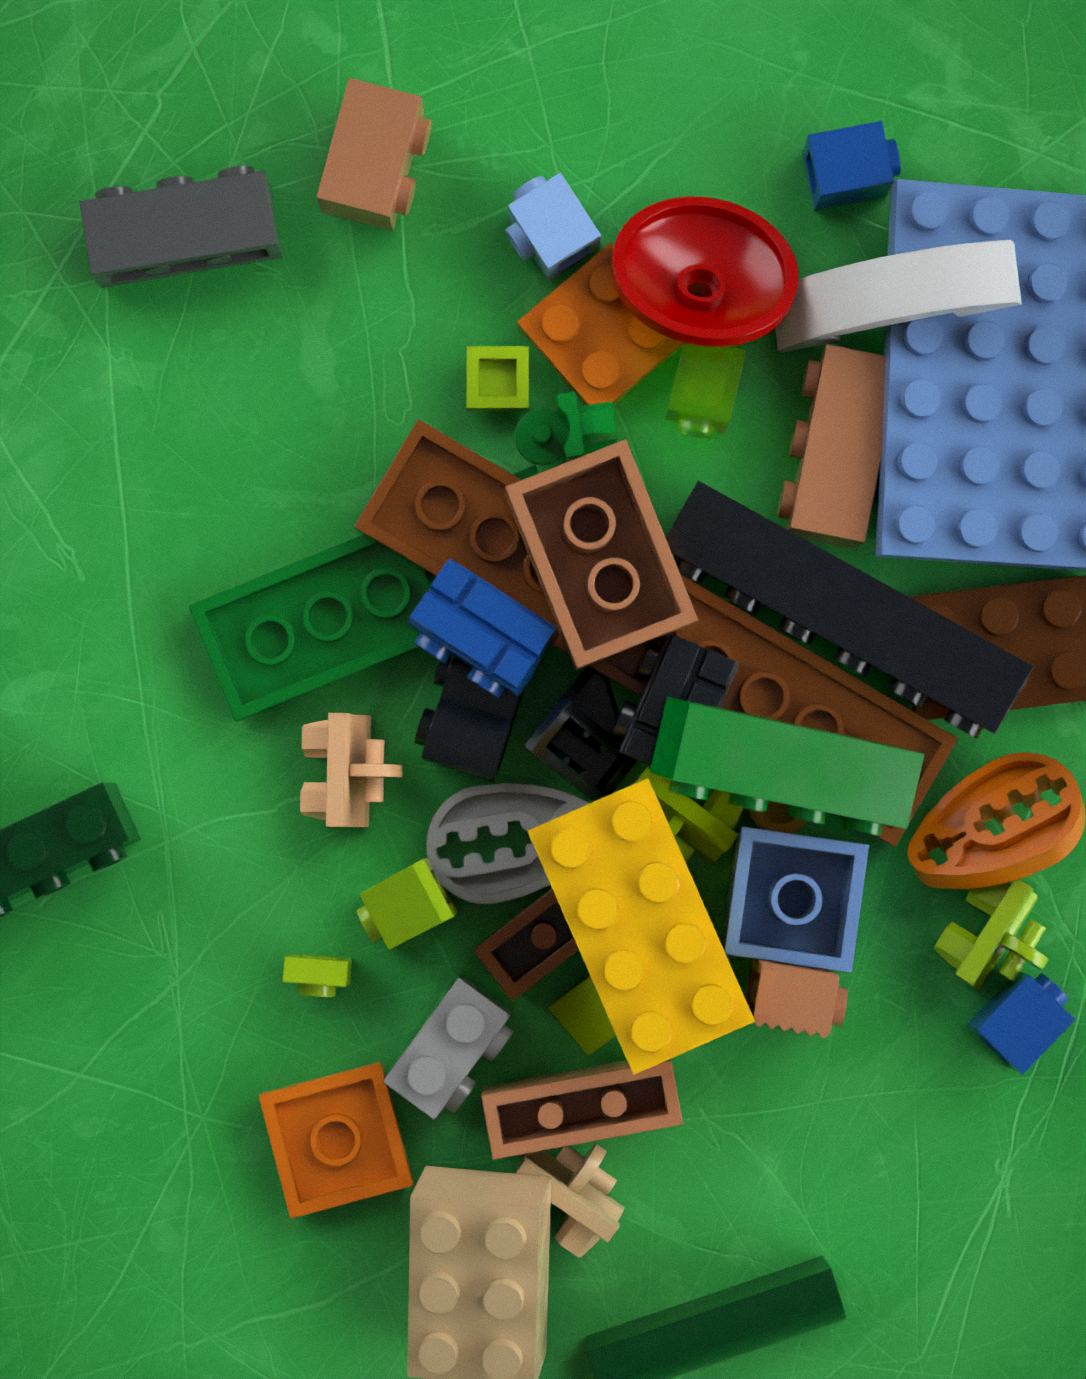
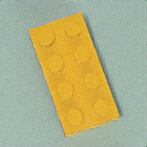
[528,778,755,1075]

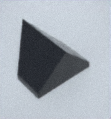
[524,667,637,802]

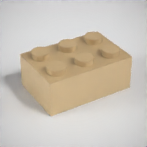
[407,1166,551,1379]

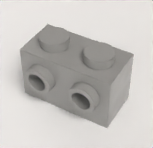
[383,973,513,1120]

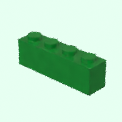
[650,696,925,836]

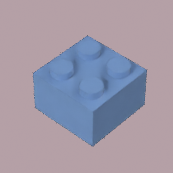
[720,827,869,972]

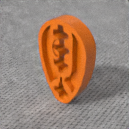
[907,752,1086,889]

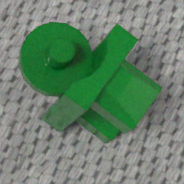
[515,391,618,465]

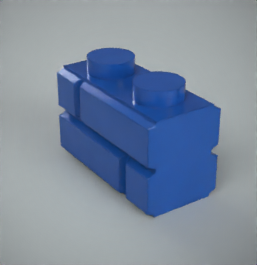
[408,558,559,699]

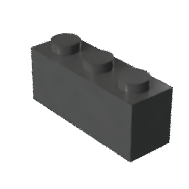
[79,166,283,288]

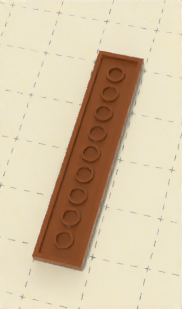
[354,419,959,847]

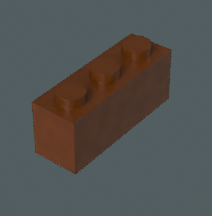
[473,888,579,1001]

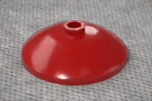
[611,196,798,347]

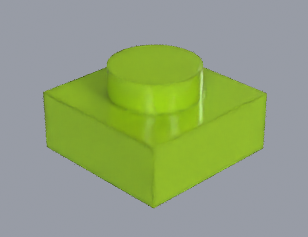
[466,346,529,412]
[283,953,353,997]

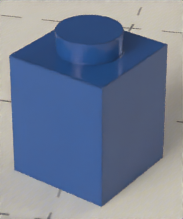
[802,121,901,211]
[966,972,1076,1075]

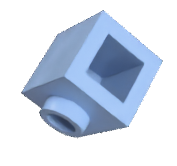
[505,172,601,282]

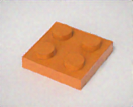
[517,242,686,405]
[258,1061,414,1219]

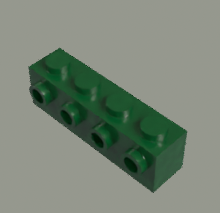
[0,782,141,917]

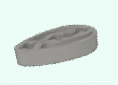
[426,783,589,904]

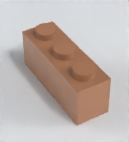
[777,344,886,550]
[481,1059,683,1160]

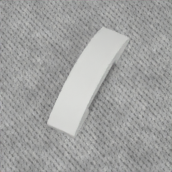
[775,240,1022,353]

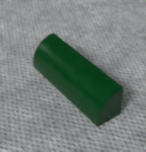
[586,1256,846,1379]

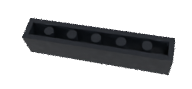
[666,481,1034,739]

